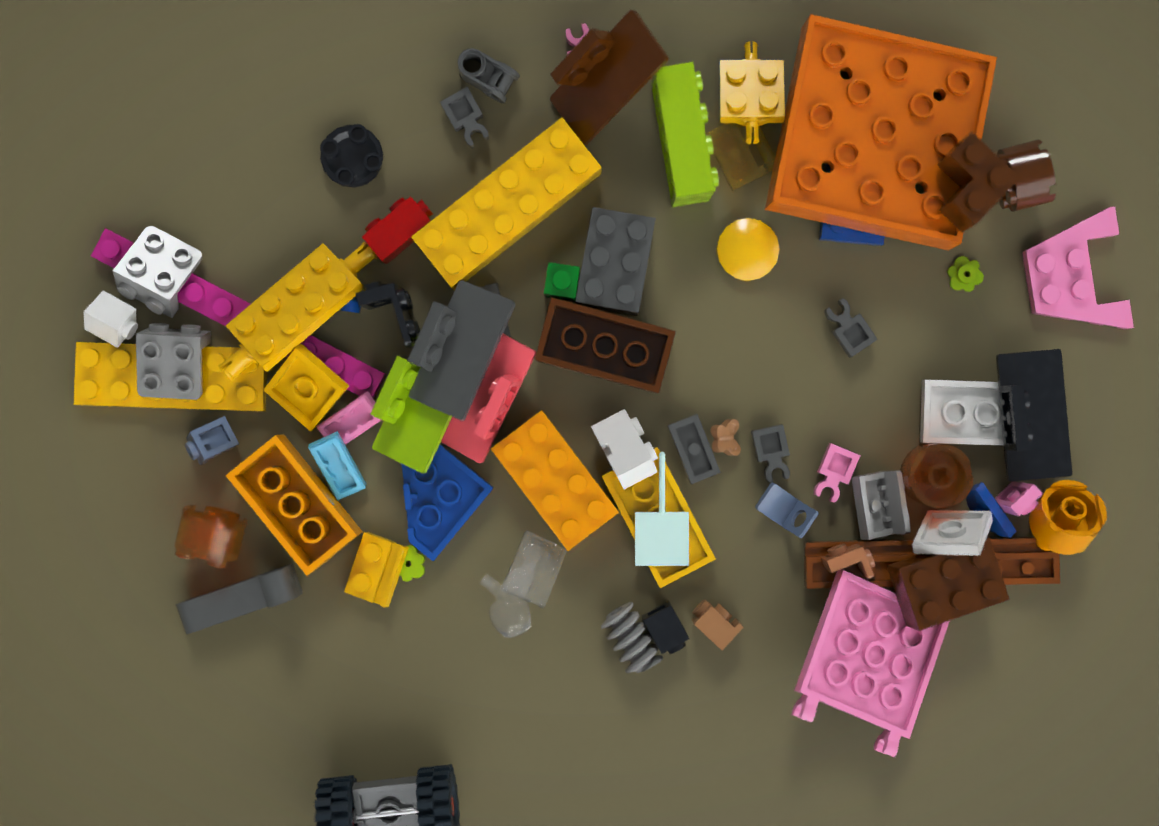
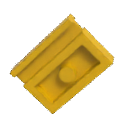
[344,532,409,608]

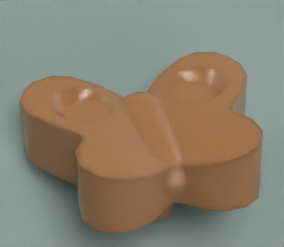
[711,419,741,456]

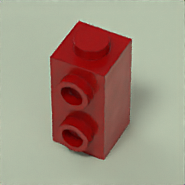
[361,196,433,265]

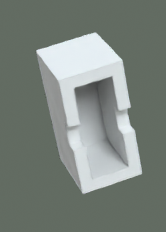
[591,409,658,489]

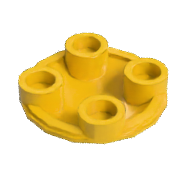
[716,218,780,282]

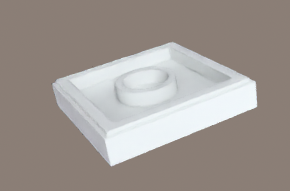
[912,510,993,555]

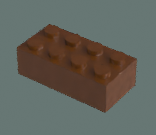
[534,297,676,394]

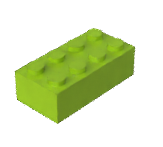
[651,62,719,207]

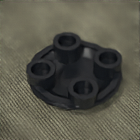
[320,124,384,188]

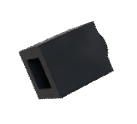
[642,601,689,654]

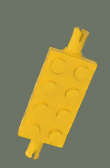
[218,242,377,381]

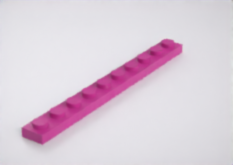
[91,228,386,399]

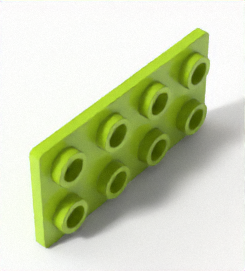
[370,356,452,474]

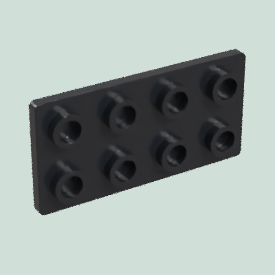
[996,349,1072,481]

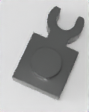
[440,87,489,148]
[824,298,878,358]
[751,424,790,483]

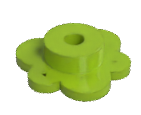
[947,256,984,292]
[400,545,425,582]

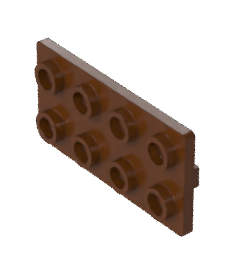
[550,10,669,146]

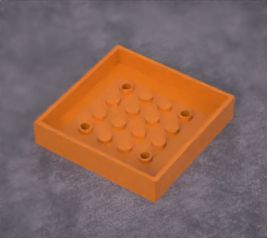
[765,14,997,251]

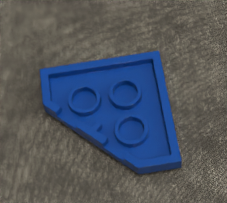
[401,443,494,561]

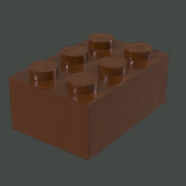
[887,537,1010,631]

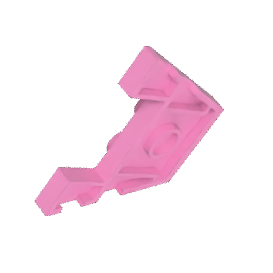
[1022,206,1134,329]

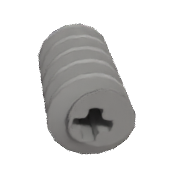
[600,602,663,673]

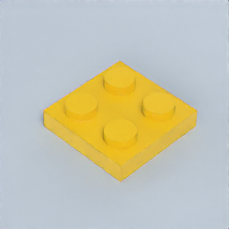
[263,344,349,432]

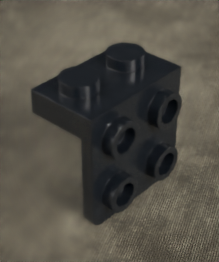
[356,281,420,349]

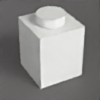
[84,291,138,348]

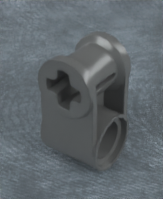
[458,48,520,104]

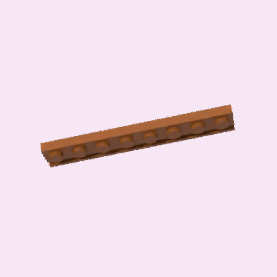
[804,537,1060,589]

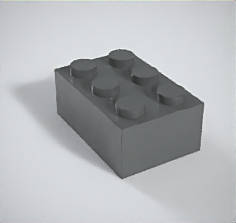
[575,207,656,316]

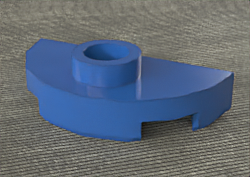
[966,482,1016,538]

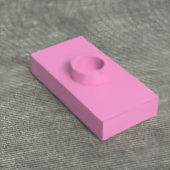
[316,392,382,445]

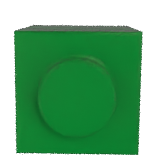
[544,262,580,302]

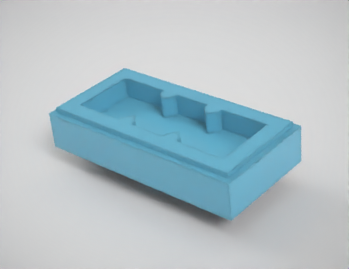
[308,431,366,501]

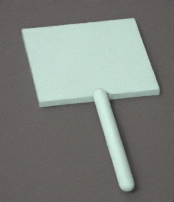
[635,452,689,566]

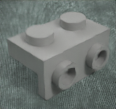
[851,470,911,540]

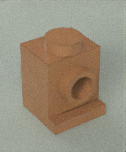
[691,599,744,650]

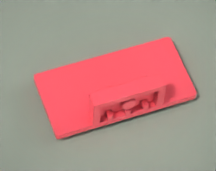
[441,333,536,463]

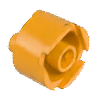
[1029,480,1107,555]

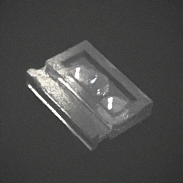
[501,531,567,608]

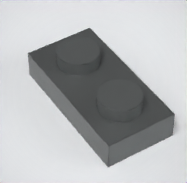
[667,414,721,484]

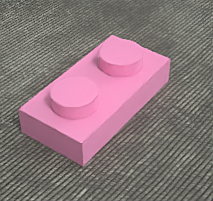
[994,481,1043,516]

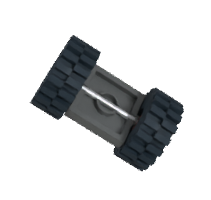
[314,764,460,826]

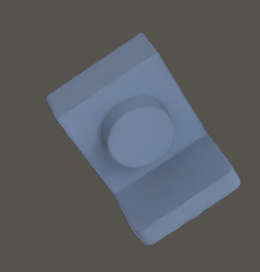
[185,416,239,465]

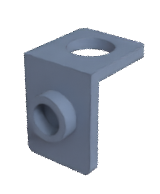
[755,482,819,539]

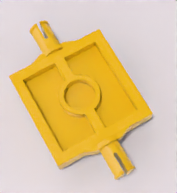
[719,41,785,144]

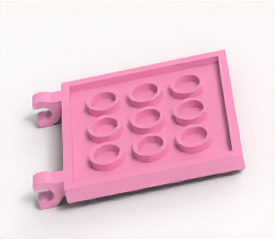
[792,570,950,757]

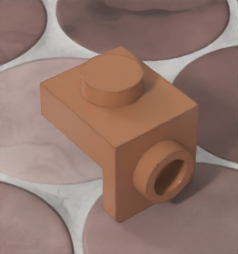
[821,544,875,579]

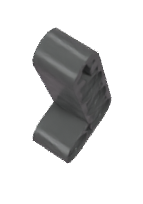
[176,563,303,634]

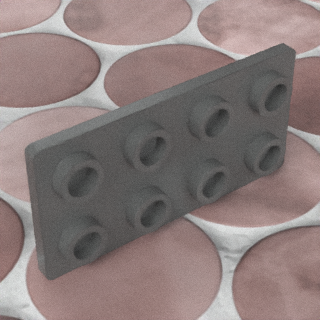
[408,280,516,421]

